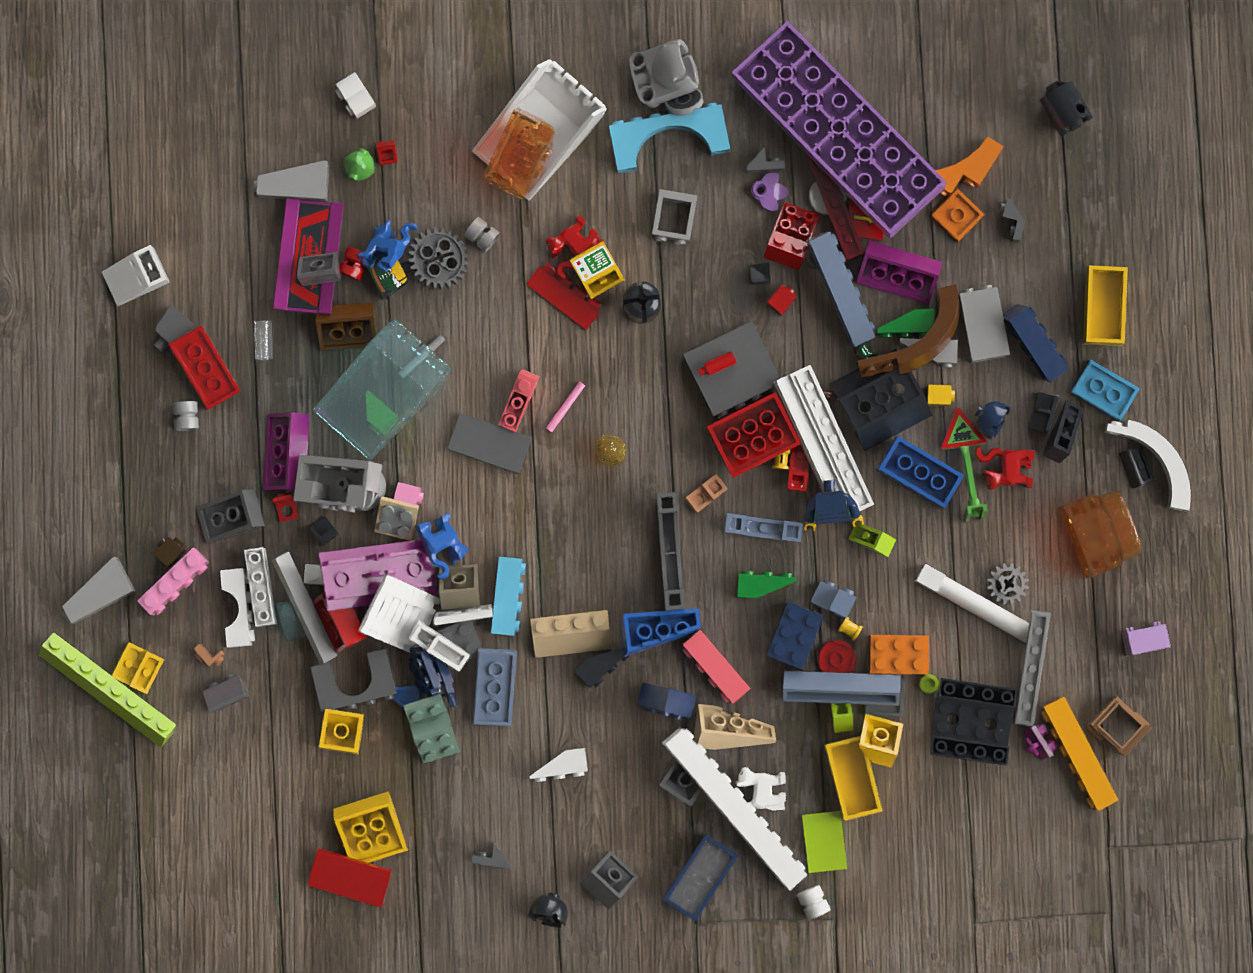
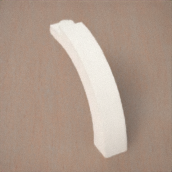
[1104,420,1191,512]

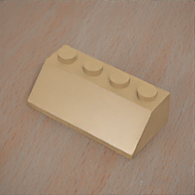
[531,610,612,658]

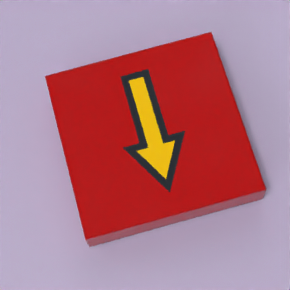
[848,199,884,241]

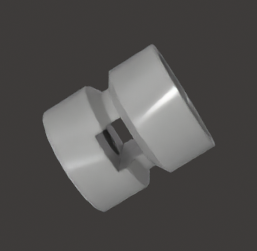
[464,217,500,252]
[172,401,199,431]

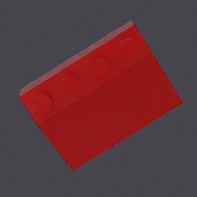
[706,392,801,478]

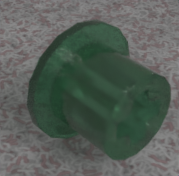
[853,342,879,366]

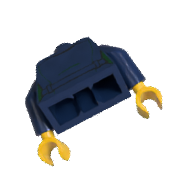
[804,480,864,531]

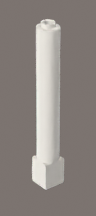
[915,564,1029,643]

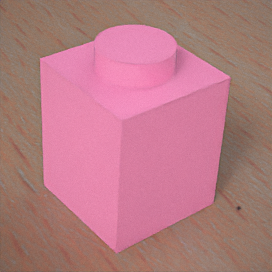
[394,482,424,505]

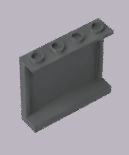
[683,321,780,419]

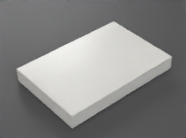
[434,604,493,625]

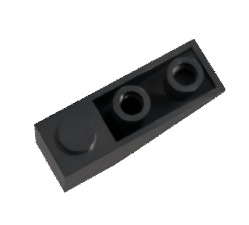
[575,648,630,688]

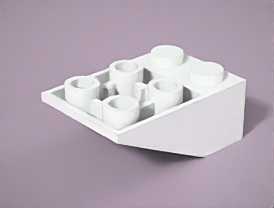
[102,245,170,306]

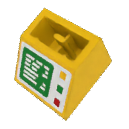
[570,241,624,299]

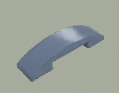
[725,513,803,542]

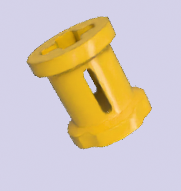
[772,450,791,470]
[838,617,863,641]

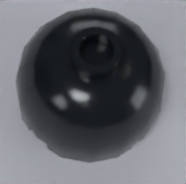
[528,893,568,928]

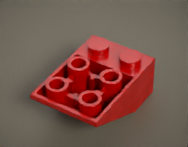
[764,202,820,270]

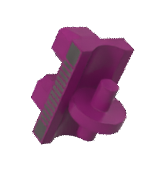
[1023,724,1058,761]

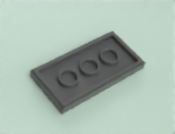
[448,413,532,474]

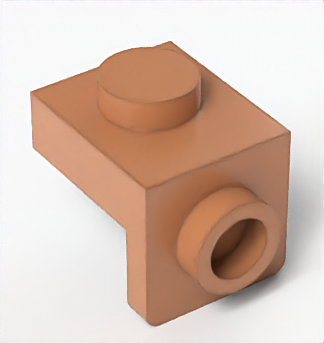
[194,644,225,667]

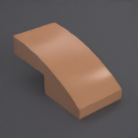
[684,474,728,514]

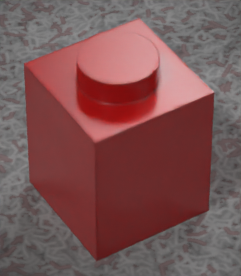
[767,285,797,317]

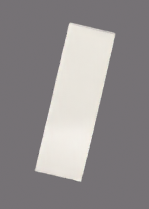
[409,621,470,671]

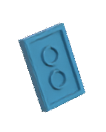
[1070,359,1140,422]

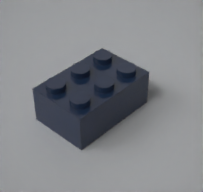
[766,602,824,670]

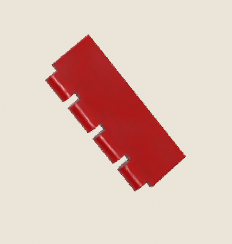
[526,262,602,331]

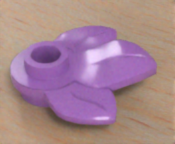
[751,173,789,211]

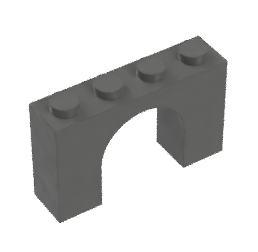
[311,649,398,712]

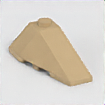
[694,704,776,750]

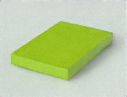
[802,811,847,873]

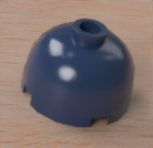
[975,401,1011,441]

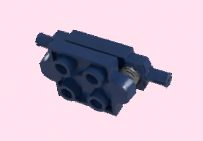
[408,644,458,708]

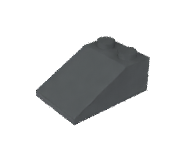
[196,489,265,544]

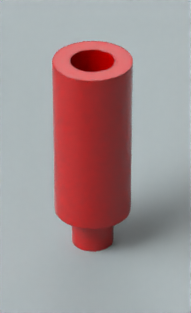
[698,351,737,376]

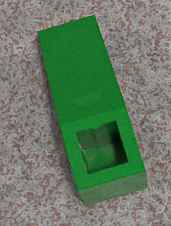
[876,309,935,338]
[737,571,797,599]

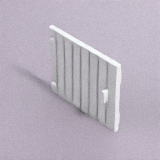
[359,574,440,653]

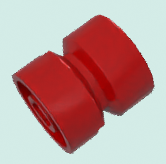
[339,246,364,281]

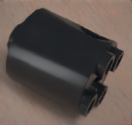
[1039,80,1093,137]

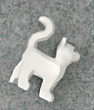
[735,767,786,810]

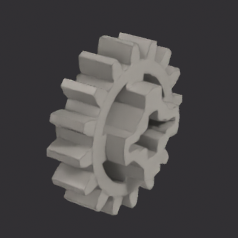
[987,563,1029,605]

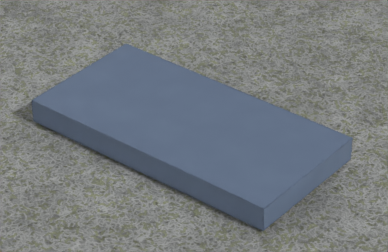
[473,648,517,726]

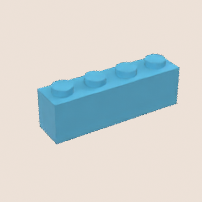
[491,557,526,636]

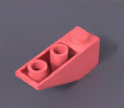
[498,369,540,432]

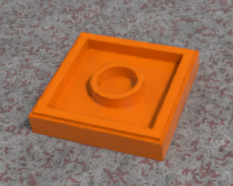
[931,188,985,242]

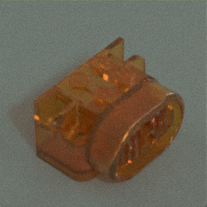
[481,107,555,200]
[1059,490,1142,579]

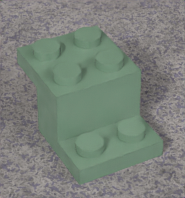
[404,694,460,764]

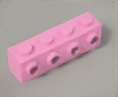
[138,547,210,616]

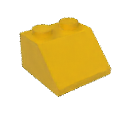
[319,709,364,755]
[859,714,903,768]

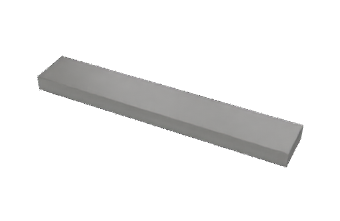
[272,552,337,665]
[1014,610,1051,726]

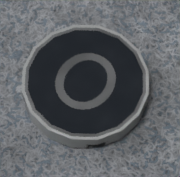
[665,89,703,116]

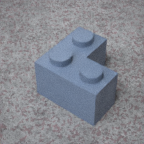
[809,580,857,619]

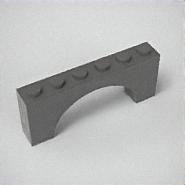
[656,492,685,611]

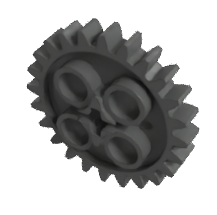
[407,227,469,290]

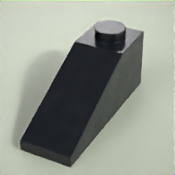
[1043,400,1084,464]

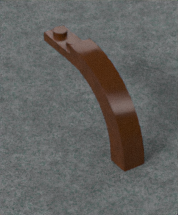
[858,284,960,377]

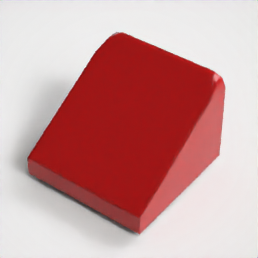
[376,140,398,165]

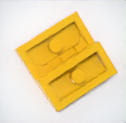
[111,642,164,694]

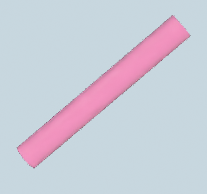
[546,382,585,432]

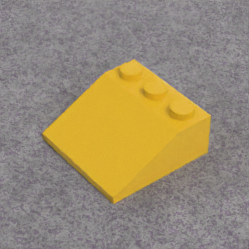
[333,791,407,863]

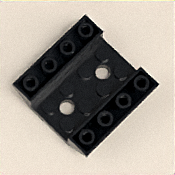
[829,349,932,451]
[930,678,1017,766]

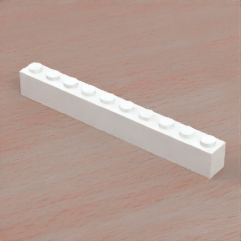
[662,728,807,890]

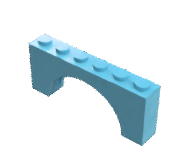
[609,103,730,173]

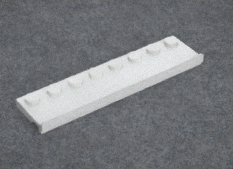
[773,365,874,511]

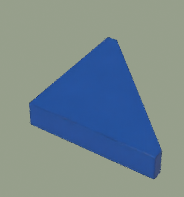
[393,685,420,709]

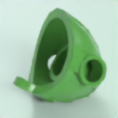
[344,148,375,181]

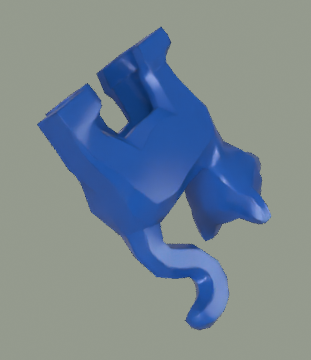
[358,220,418,272]
[415,513,468,580]

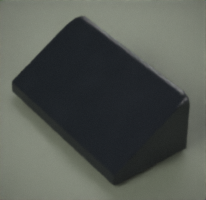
[1119,446,1154,489]

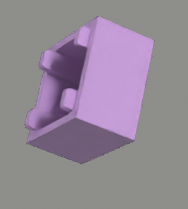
[1122,621,1170,656]

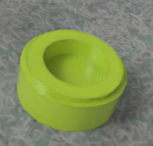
[919,674,939,694]

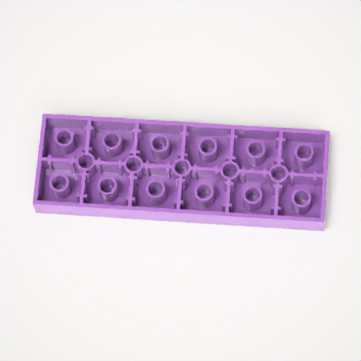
[732,21,946,239]

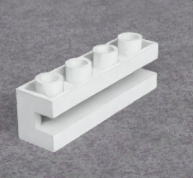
[244,547,277,627]

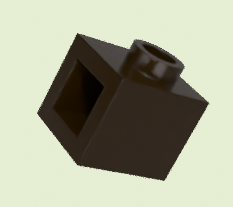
[153,537,186,567]

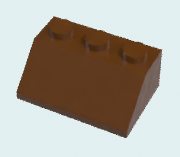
[316,302,377,351]

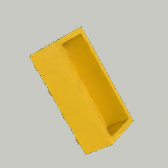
[1083,265,1128,346]
[824,736,882,821]

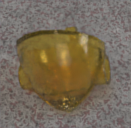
[596,435,626,466]

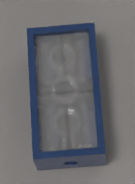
[663,834,738,921]

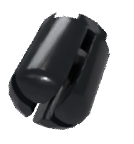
[623,281,661,324]

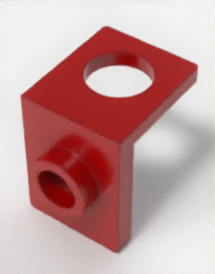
[272,492,299,522]

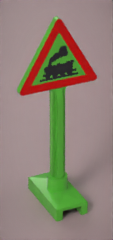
[941,408,987,522]

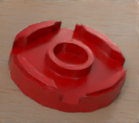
[818,640,856,673]

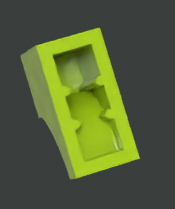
[830,703,854,733]

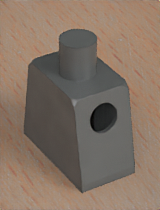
[154,304,196,352]

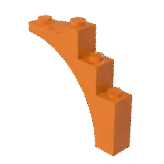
[935,137,1004,197]

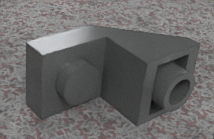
[999,198,1025,243]

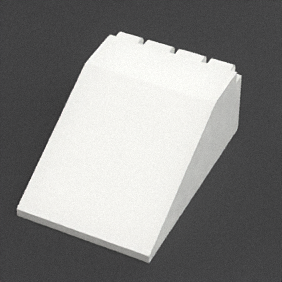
[472,59,607,201]

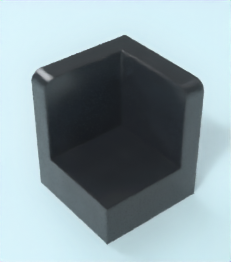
[309,517,339,546]

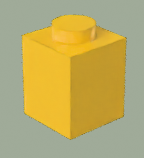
[926,385,955,407]

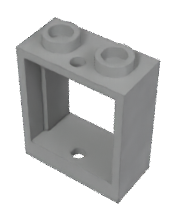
[652,189,697,245]

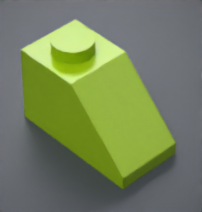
[848,522,896,557]

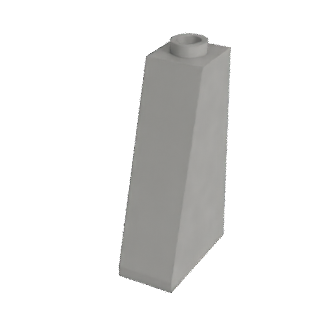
[254,161,329,202]
[62,557,136,624]

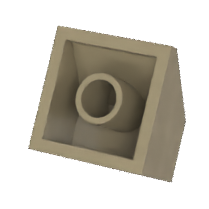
[439,564,480,610]

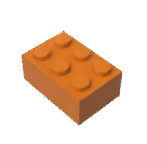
[869,635,929,675]

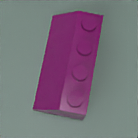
[856,240,942,304]
[263,412,309,491]

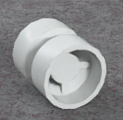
[797,885,831,920]

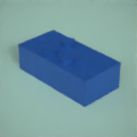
[876,436,964,509]

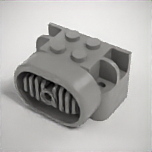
[294,455,386,513]

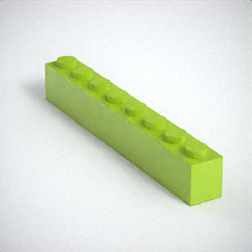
[39,633,176,747]

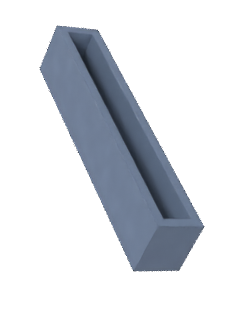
[806,232,876,347]
[783,671,901,706]

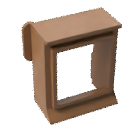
[1087,696,1152,756]

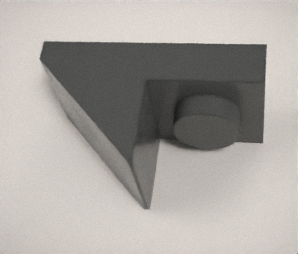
[746,147,785,174]
[471,842,511,869]

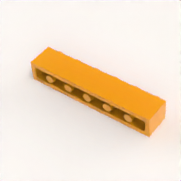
[1041,697,1118,811]

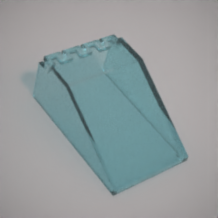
[313,319,452,461]

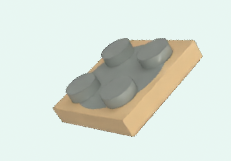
[374,496,419,541]

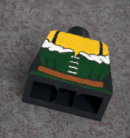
[368,260,413,300]

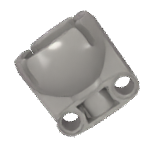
[629,39,699,108]

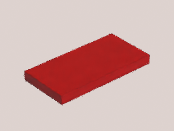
[168,325,241,410]
[308,848,392,908]

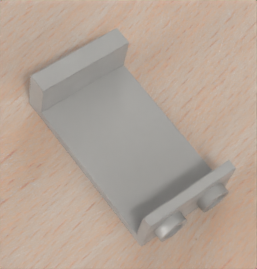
[958,285,1010,363]

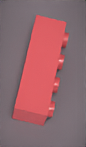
[682,630,750,704]

